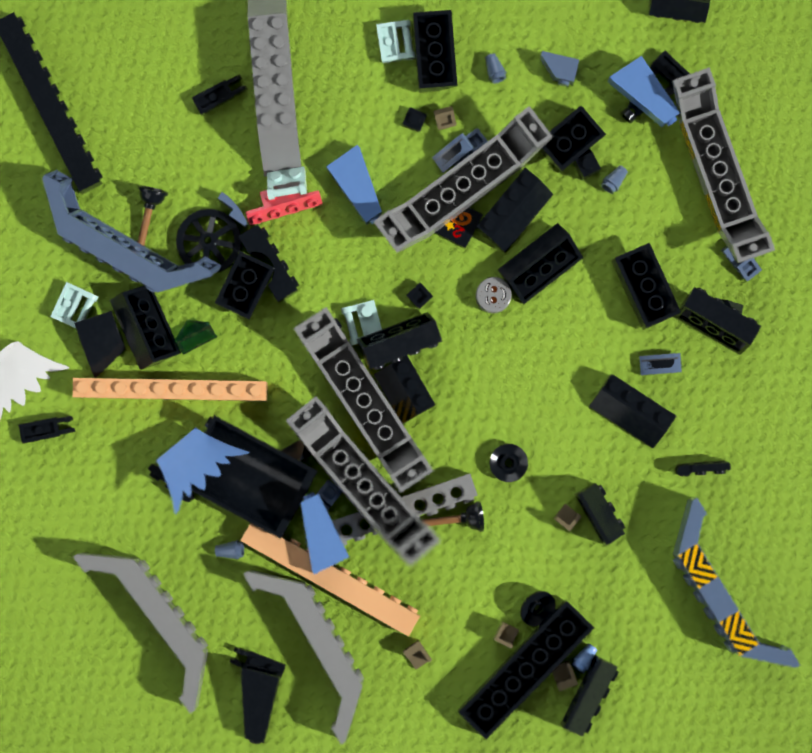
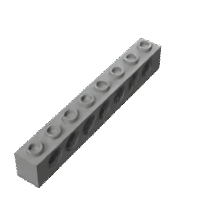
[333,473,478,545]

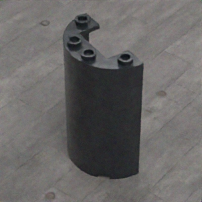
[191,415,317,539]

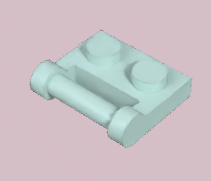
[376,20,416,63]
[267,166,307,200]
[50,282,98,328]
[341,300,382,346]

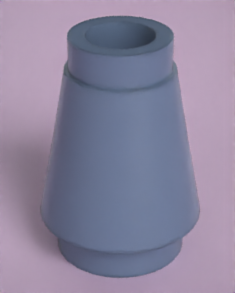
[485,53,507,83]
[601,165,628,194]
[215,540,244,559]

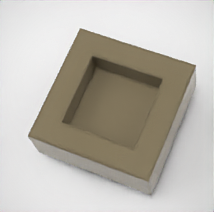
[434,106,456,130]

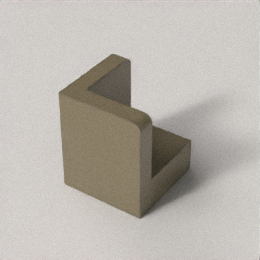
[553,504,582,531]
[493,621,519,649]
[403,640,432,669]
[552,661,578,691]

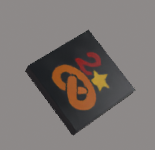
[435,207,483,249]

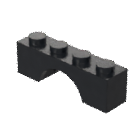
[238,225,299,303]

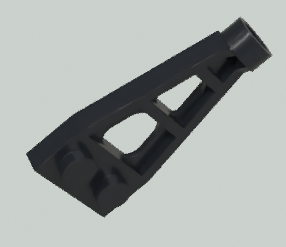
[620,50,690,124]

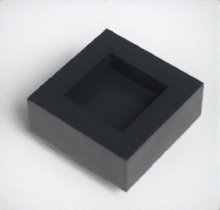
[402,107,427,133]
[406,282,433,309]

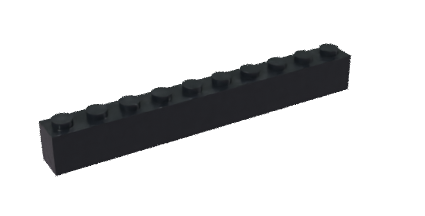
[0,12,103,194]

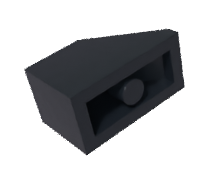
[573,149,601,180]

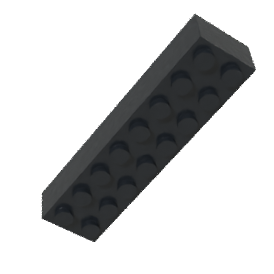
[458,600,594,739]

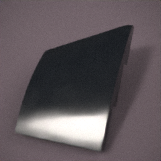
[74,311,126,378]

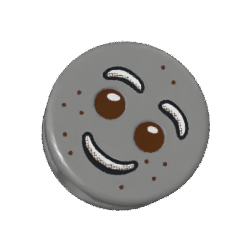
[476,277,512,313]

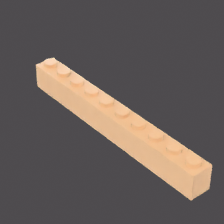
[72,378,268,401]
[240,523,420,637]

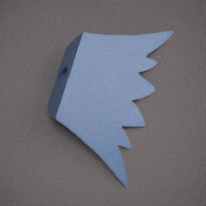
[156,428,249,514]

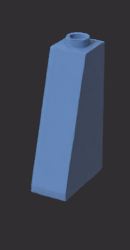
[608,56,680,127]
[326,145,382,225]
[301,492,349,574]

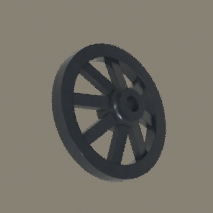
[176,209,242,274]

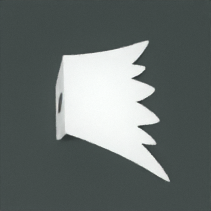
[0,341,70,420]

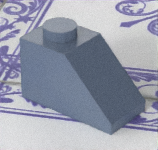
[540,51,579,87]

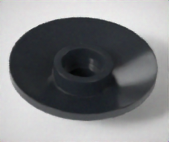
[490,444,528,482]
[520,591,556,626]

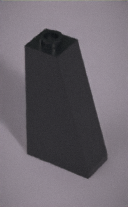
[241,663,282,744]

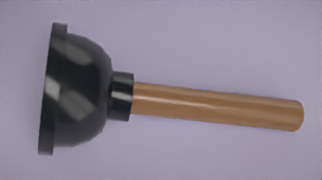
[137,185,168,246]
[422,501,484,532]

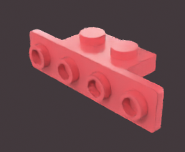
[246,190,323,226]

